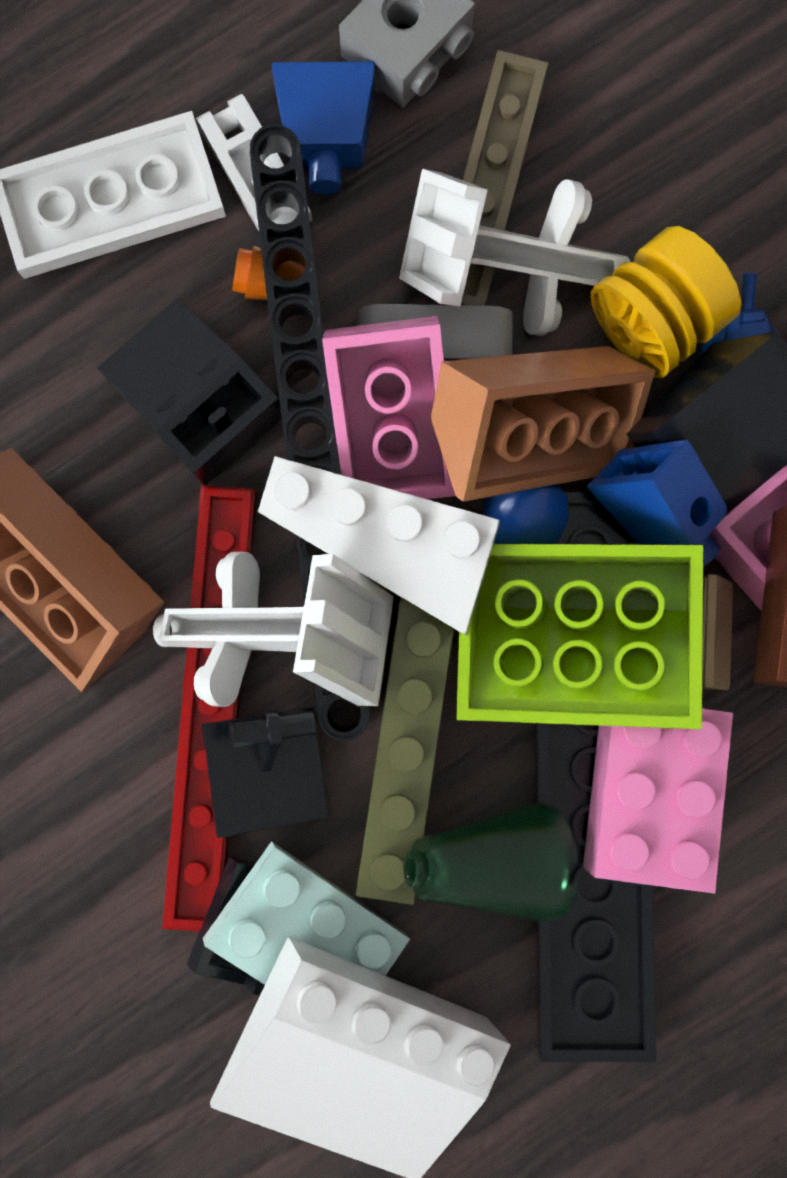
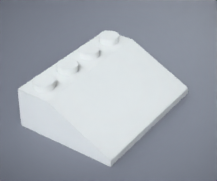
[210,936,511,1178]

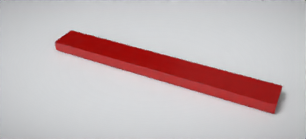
[162,485,257,932]

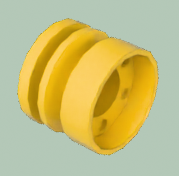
[591,226,742,379]

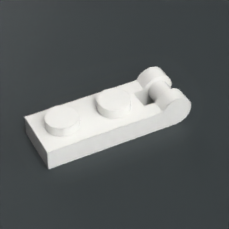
[195,94,312,231]

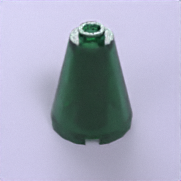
[403,803,578,922]

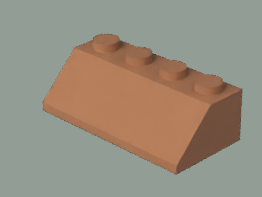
[431,346,656,502]
[0,448,164,693]

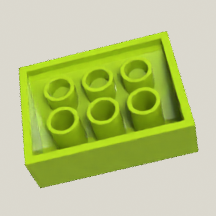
[457,544,703,729]

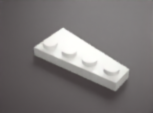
[258,456,500,635]

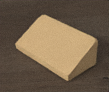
[702,574,733,690]

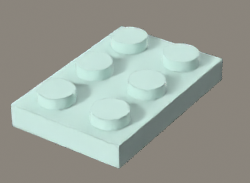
[203,842,410,985]

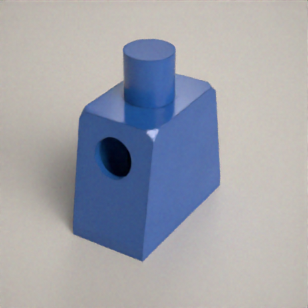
[272,61,375,195]
[587,440,727,566]

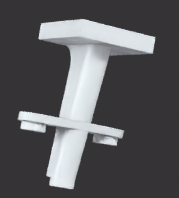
[399,169,630,336]
[153,552,394,707]

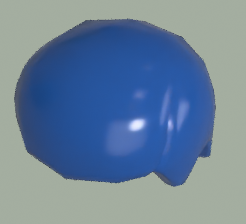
[482,484,569,544]

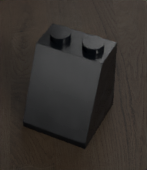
[626,331,787,510]

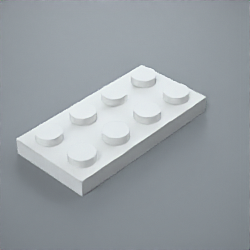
[0,111,226,279]

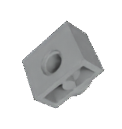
[339,0,475,108]

